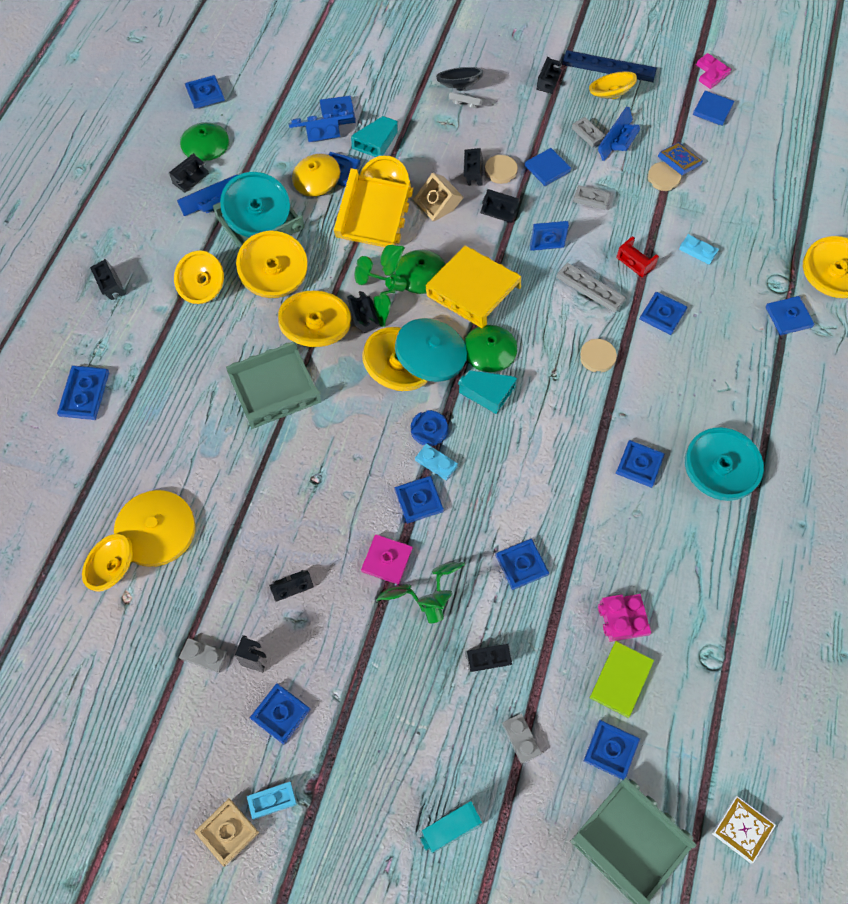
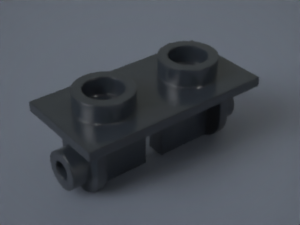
[269,570,314,602]

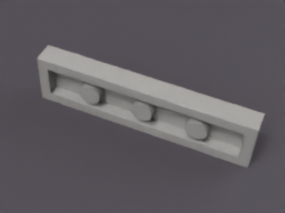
[556,263,626,313]

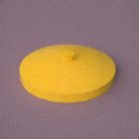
[236,231,307,298]
[803,236,848,298]
[278,290,351,347]
[362,327,428,391]
[114,490,195,567]

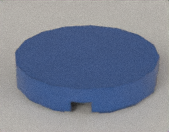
[411,410,448,446]

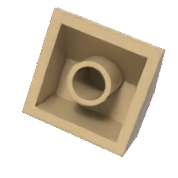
[413,173,464,221]

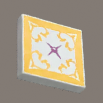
[712,796,776,864]

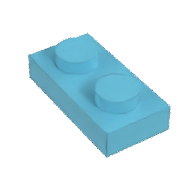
[679,234,719,265]
[415,444,458,481]
[247,782,297,820]

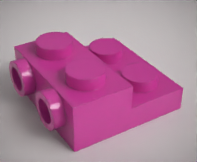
[598,594,651,642]

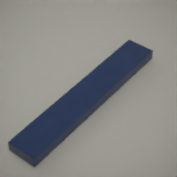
[563,50,657,82]

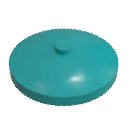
[220,172,290,238]
[395,318,467,382]
[685,427,764,501]

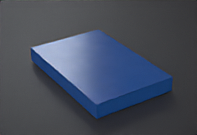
[57,365,109,420]

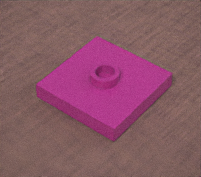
[361,534,413,585]

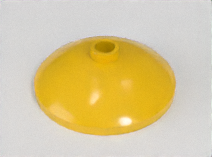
[589,72,637,99]
[292,154,340,196]
[360,156,409,184]
[174,251,224,304]
[82,534,133,592]

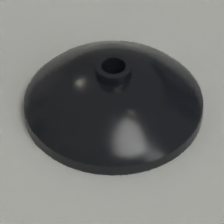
[436,67,484,91]

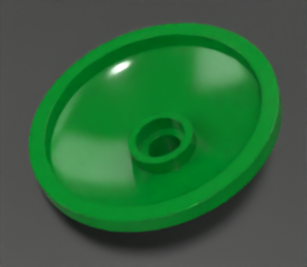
[180,122,229,161]
[395,250,446,294]
[464,325,517,373]

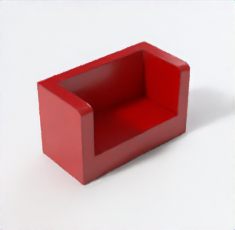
[616,236,659,278]

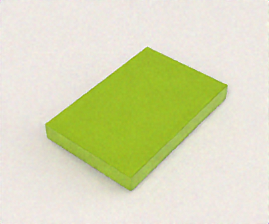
[589,641,654,718]

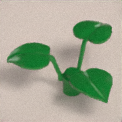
[354,245,407,327]
[377,562,465,624]

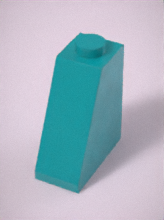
[351,116,398,157]
[458,370,517,414]
[420,801,482,854]

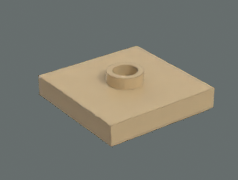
[194,798,260,867]

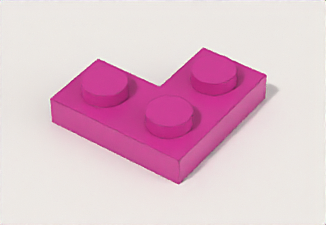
[696,53,731,89]

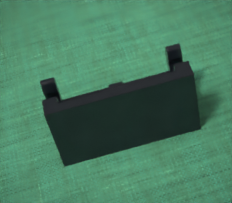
[536,57,562,94]
[464,148,483,186]
[169,153,209,193]
[480,189,519,223]
[90,259,126,300]
[347,291,380,333]
[235,635,267,673]
[465,644,512,672]

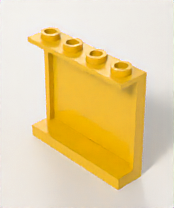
[334,169,413,247]
[426,246,521,328]

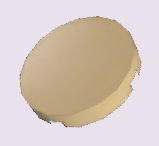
[485,155,518,184]
[648,162,681,191]
[580,339,617,373]

